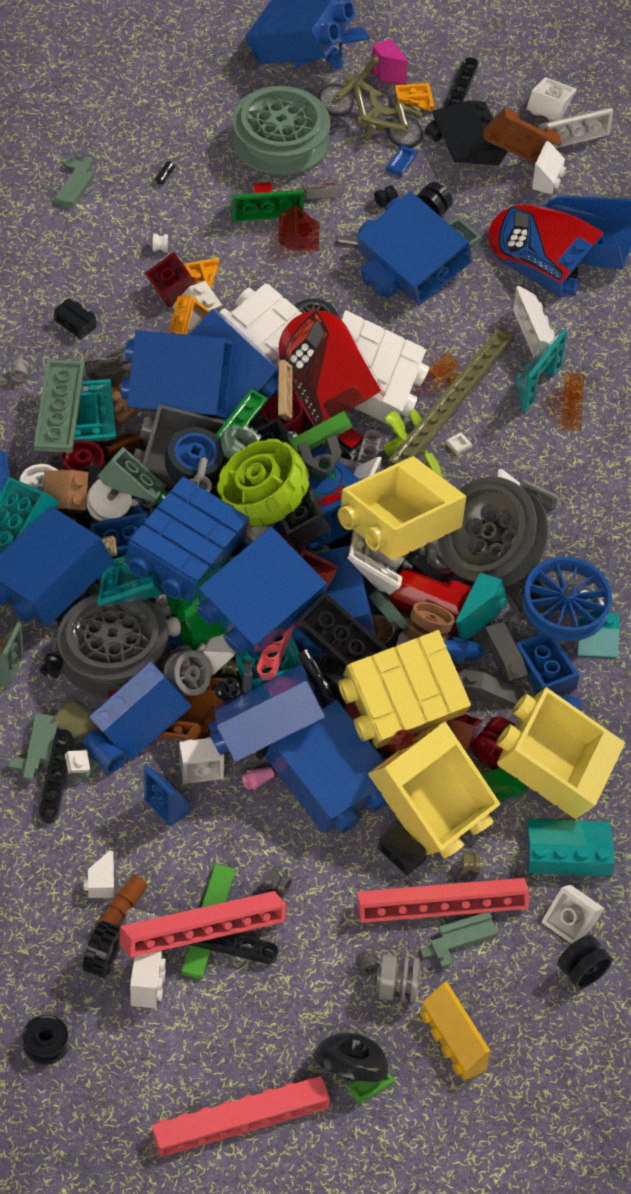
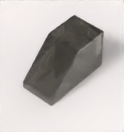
[85,358,124,388]

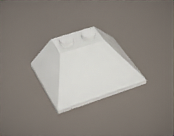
[348,530,406,595]

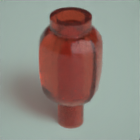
[388,729,413,751]

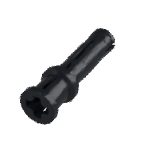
[298,649,340,708]

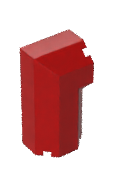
[389,568,471,635]

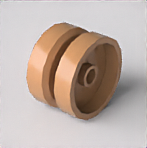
[404,602,455,640]

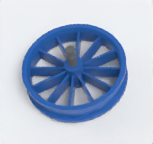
[522,557,612,641]

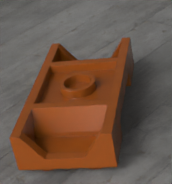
[483,107,562,164]

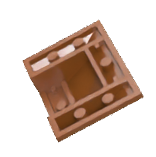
[158,677,228,740]

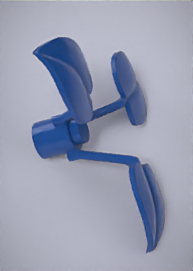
[293,27,370,69]

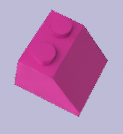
[371,38,408,85]

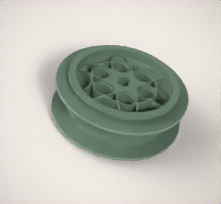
[232,86,330,175]

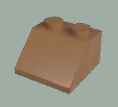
[43,470,88,514]

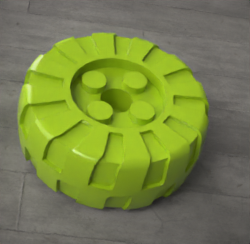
[217,439,309,527]

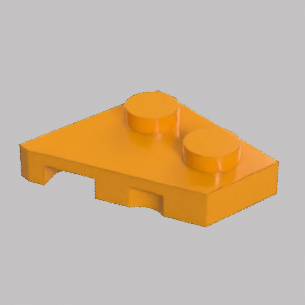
[395,83,435,112]
[184,258,219,289]

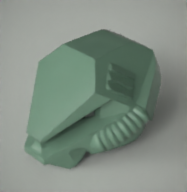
[221,425,261,459]

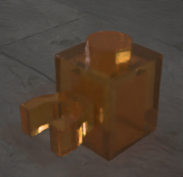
[428,351,460,386]

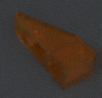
[562,373,584,430]

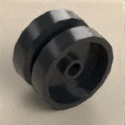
[557,935,613,989]

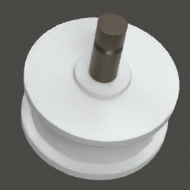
[86,479,132,521]

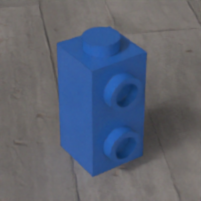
[361,257,400,298]

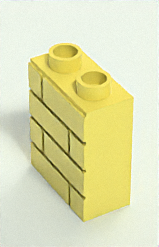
[338,456,466,560]
[338,630,471,749]
[496,687,625,819]
[368,722,500,859]

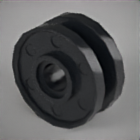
[22,1015,69,1065]

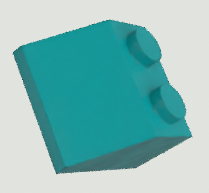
[577,611,620,658]

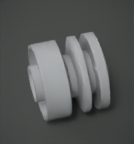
[376,954,422,1003]

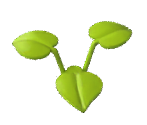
[384,409,442,477]

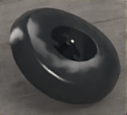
[313,1033,388,1082]

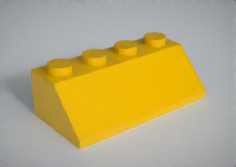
[420,981,490,1081]

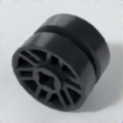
[416,182,453,217]

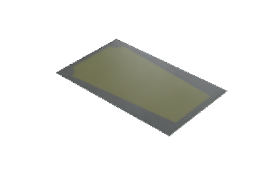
[49,697,107,746]

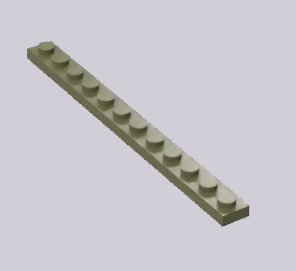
[388,329,514,467]

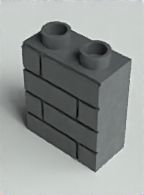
[134,404,230,492]

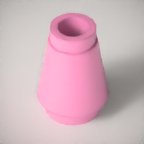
[242,766,274,790]

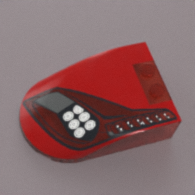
[278,311,386,427]

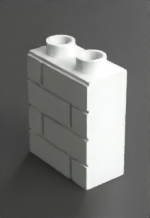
[220,283,327,383]
[310,310,429,425]

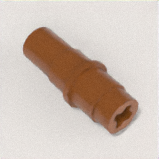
[96,875,148,926]

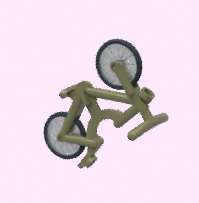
[318,56,423,148]

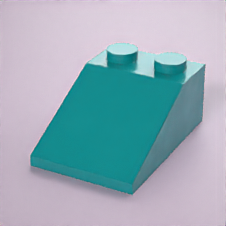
[456,573,507,640]

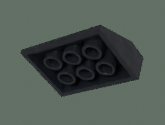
[432,100,508,166]

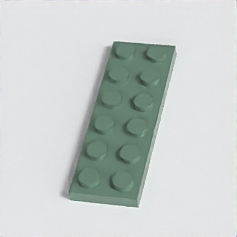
[34,359,85,453]

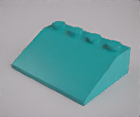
[0,477,60,553]
[527,819,614,877]

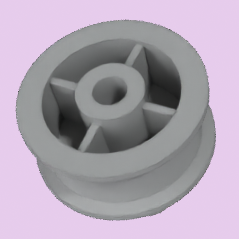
[163,651,211,696]

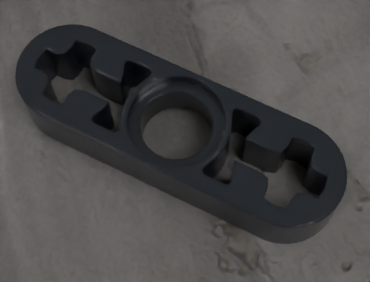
[405,551,450,584]

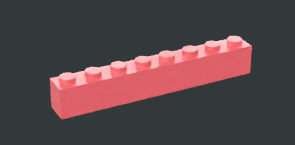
[357,878,529,923]
[119,891,286,958]
[152,1076,330,1157]

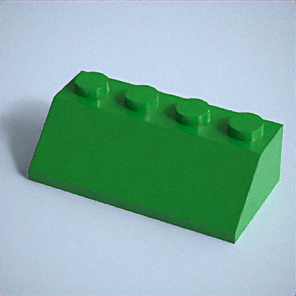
[230,190,304,222]

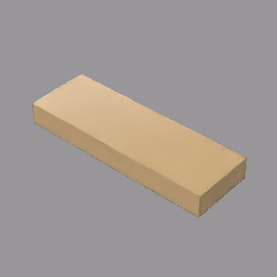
[278,360,292,421]

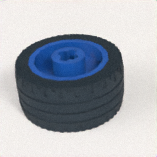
[165,427,225,485]

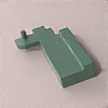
[55,155,94,209]
[369,587,409,630]
[8,713,58,781]
[420,912,498,968]

